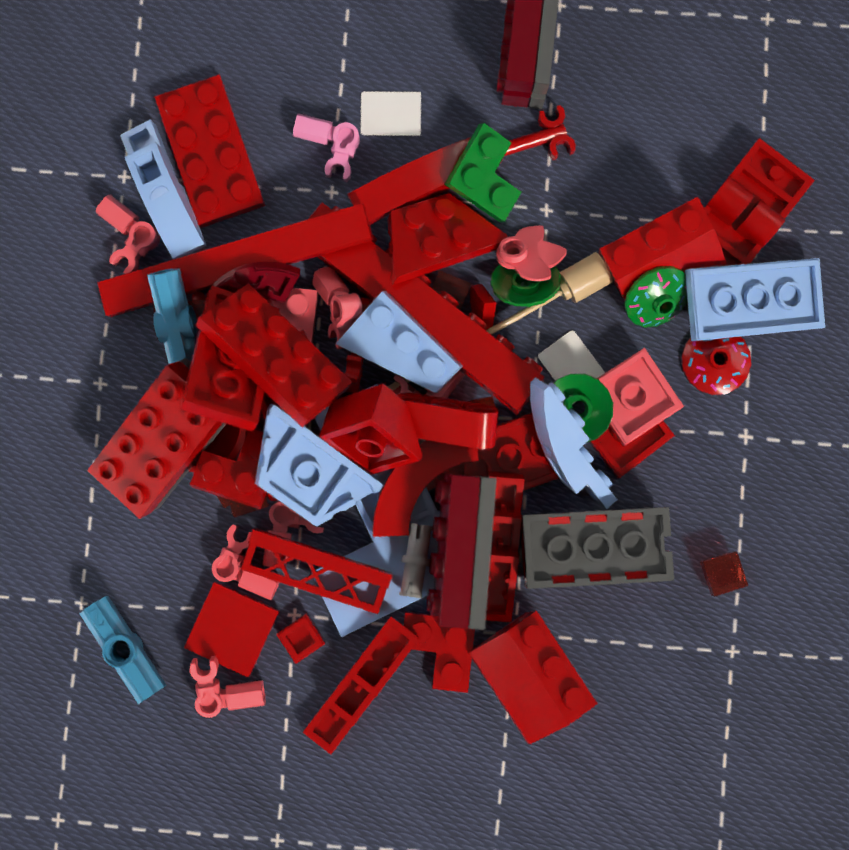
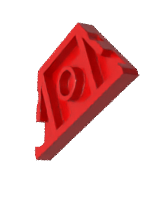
[387,193,508,285]

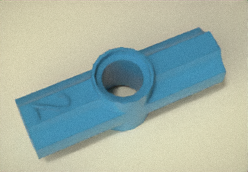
[147,268,198,364]
[79,595,166,704]

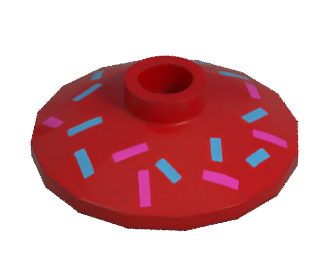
[681,336,751,395]

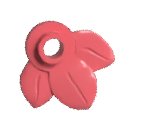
[496,226,567,281]

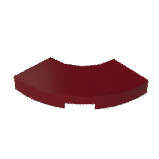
[205,262,300,302]

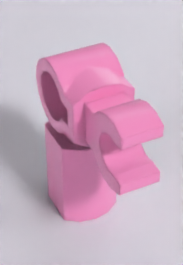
[293,113,360,182]

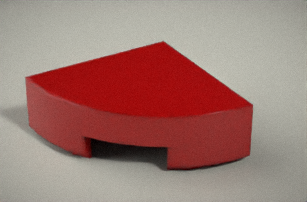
[470,284,496,330]

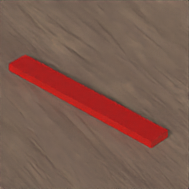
[97,203,374,317]

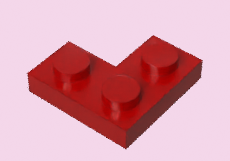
[190,430,267,509]
[403,611,475,693]

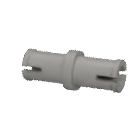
[399,523,433,598]

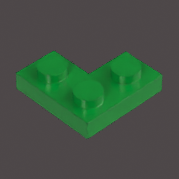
[444,123,521,222]

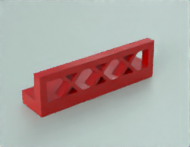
[241,528,393,614]

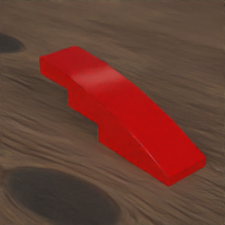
[347,137,471,225]
[485,472,525,622]
[303,616,420,754]

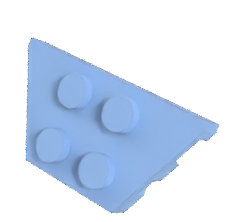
[255,404,384,527]

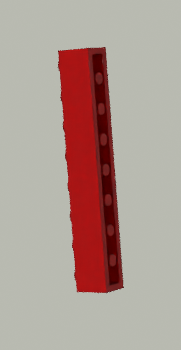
[308,202,545,415]

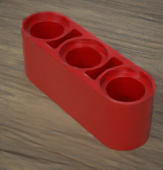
[396,393,499,449]

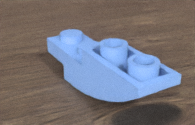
[120,119,207,259]
[530,378,617,509]

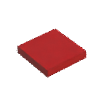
[589,421,675,479]
[184,582,280,678]

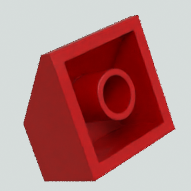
[319,383,422,475]

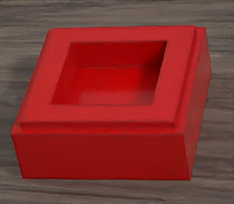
[276,613,327,664]

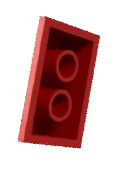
[599,197,727,302]
[468,611,598,745]

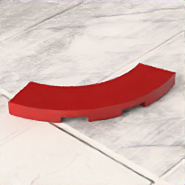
[372,440,478,537]

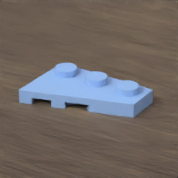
[336,291,463,393]

